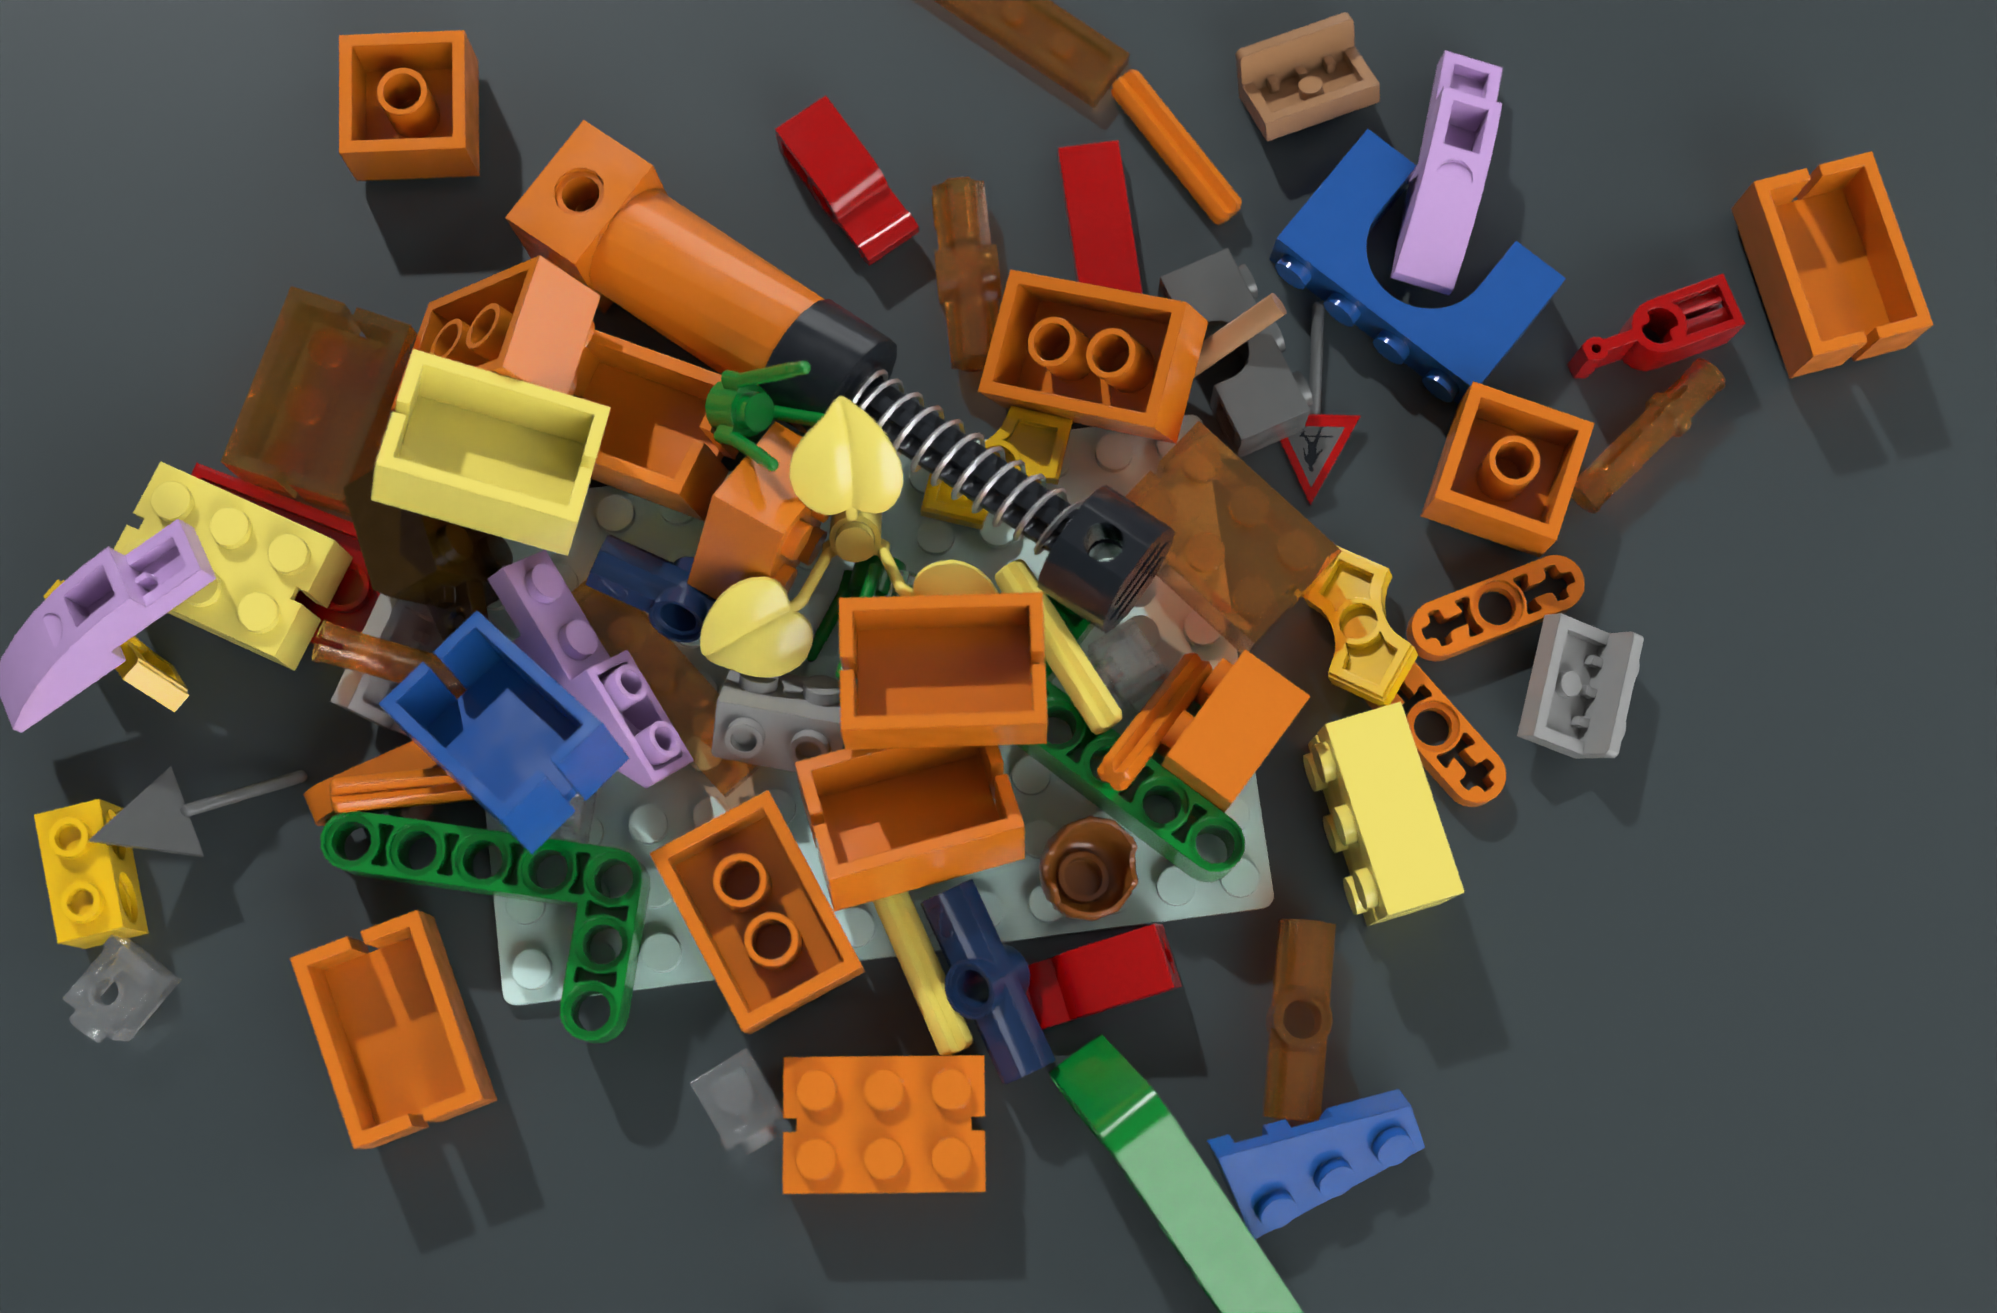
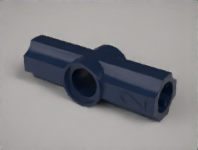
[586,534,716,643]
[920,879,1056,1084]

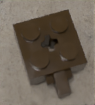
[343,469,513,641]

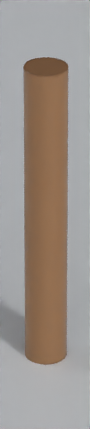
[1194,293,1287,378]

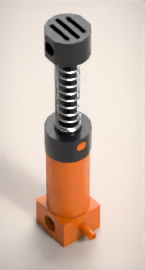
[505,120,1175,633]

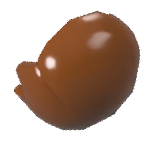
[1039,816,1138,921]

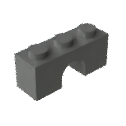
[1157,248,1313,460]

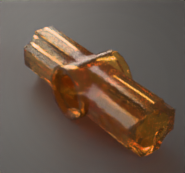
[932,177,1002,372]
[1262,919,1336,1122]

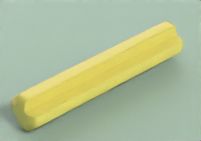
[995,559,1122,735]
[873,891,973,1056]

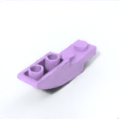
[1391,50,1503,295]
[0,519,217,733]
[488,550,694,788]

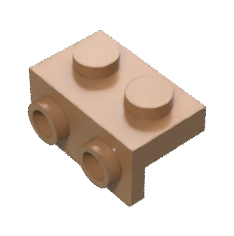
[1236,12,1380,142]

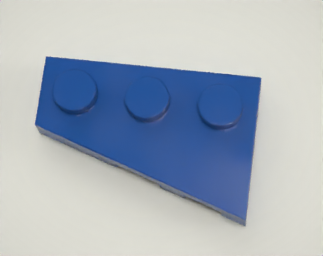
[1207,1089,1425,1239]

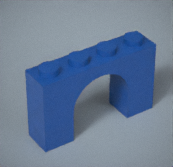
[1269,129,1566,404]

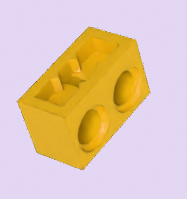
[34,799,149,949]

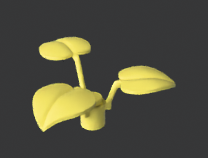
[700,396,998,678]

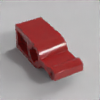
[775,95,919,266]
[1567,273,1746,379]
[1025,924,1182,1030]

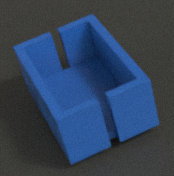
[379,611,630,854]

